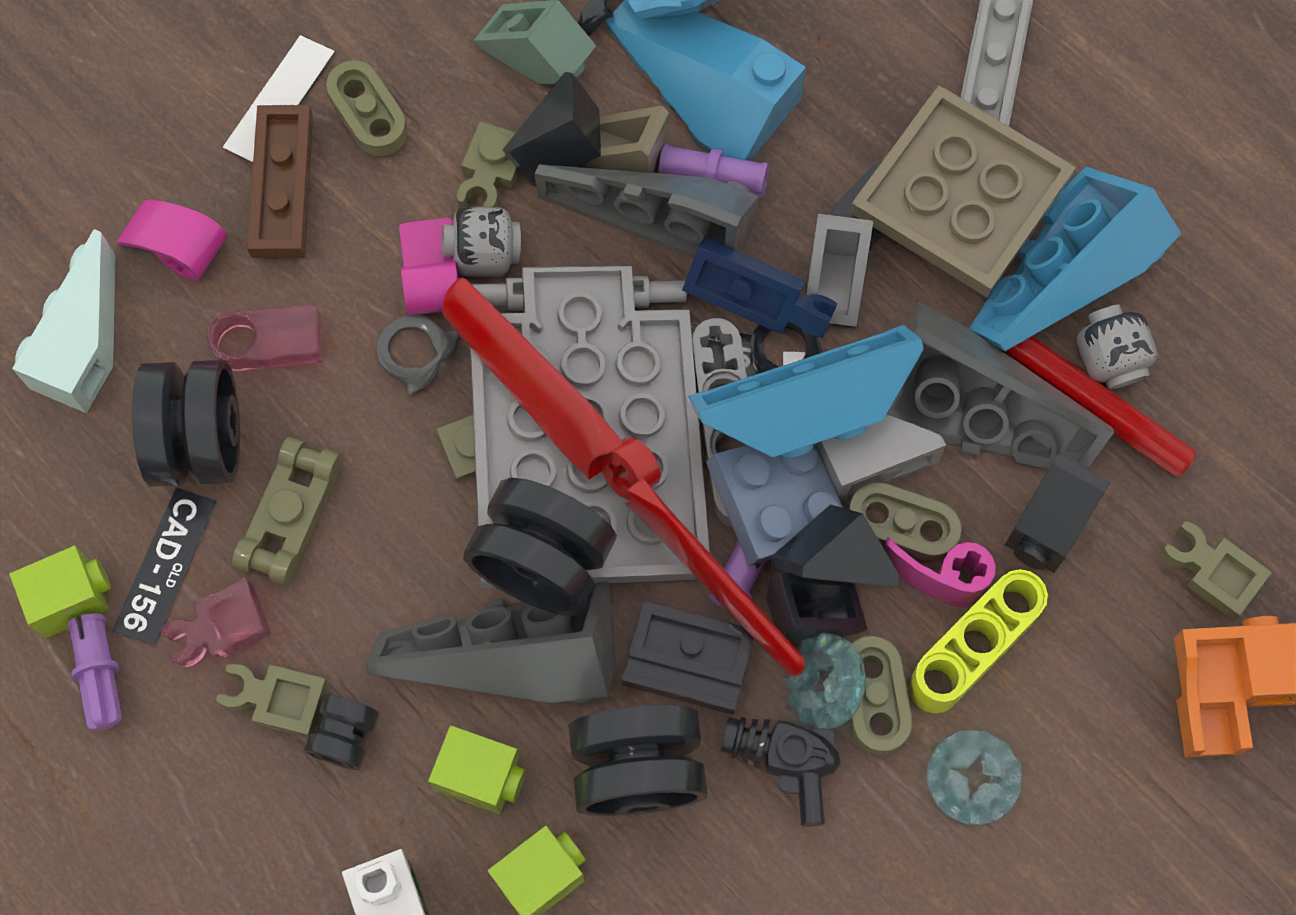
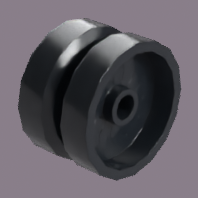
[132,360,240,487]
[463,477,617,616]
[568,705,707,816]

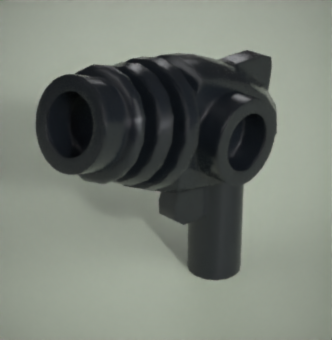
[720,717,841,827]

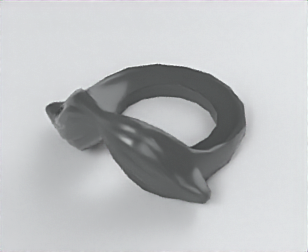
[376,314,460,395]

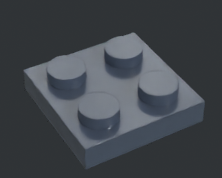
[706,443,843,566]

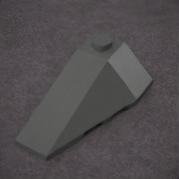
[535,164,760,259]
[887,302,1114,470]
[365,581,616,703]

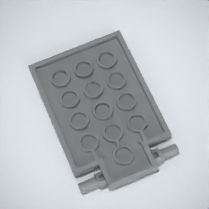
[470,265,710,588]

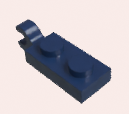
[682,236,838,338]

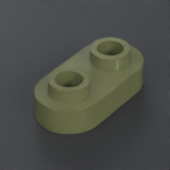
[326,60,408,156]
[849,482,962,561]
[841,636,912,755]

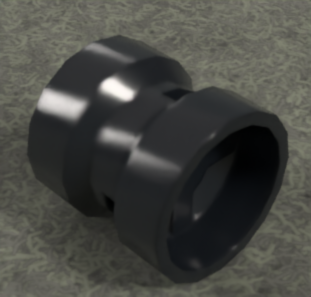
[304,694,379,770]

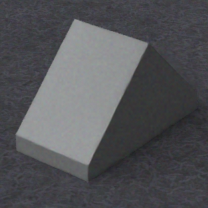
[806,214,873,327]

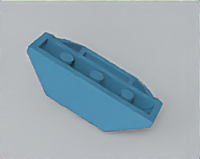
[688,325,924,458]

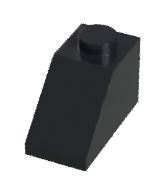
[1004,454,1111,573]

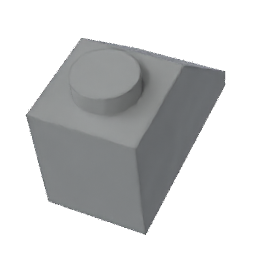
[816,414,946,502]

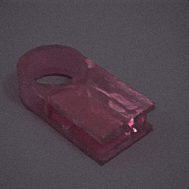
[207,304,322,371]

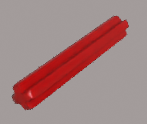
[1001,336,1197,477]

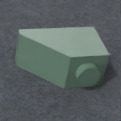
[473,0,596,84]

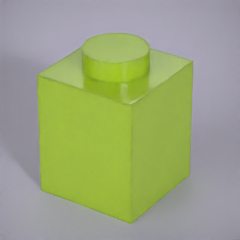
[9,545,111,639]
[428,725,526,815]
[487,826,586,915]

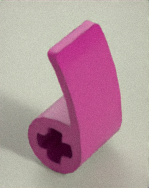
[117,199,228,281]
[399,217,459,316]
[883,537,996,607]

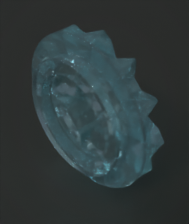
[782,633,866,729]
[927,729,1023,825]

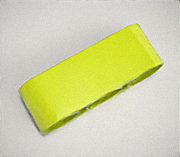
[908,569,1048,714]

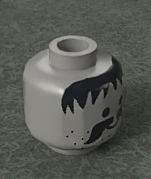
[441,206,521,277]
[1076,304,1158,390]

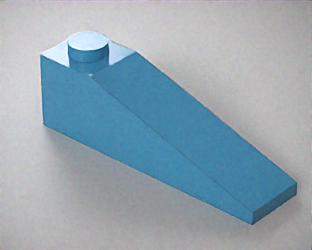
[605,0,806,161]
[969,166,1182,351]

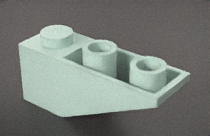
[12,229,116,413]

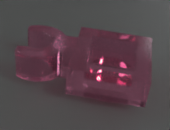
[161,579,272,667]

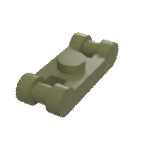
[232,436,343,587]

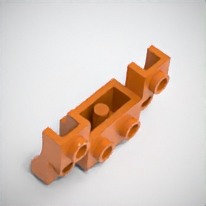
[1174,616,1296,758]

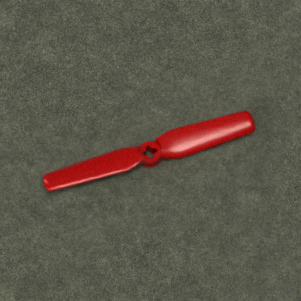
[442,278,806,677]

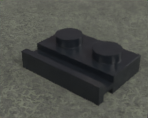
[621,601,754,715]

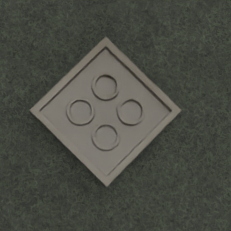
[850,85,1076,298]

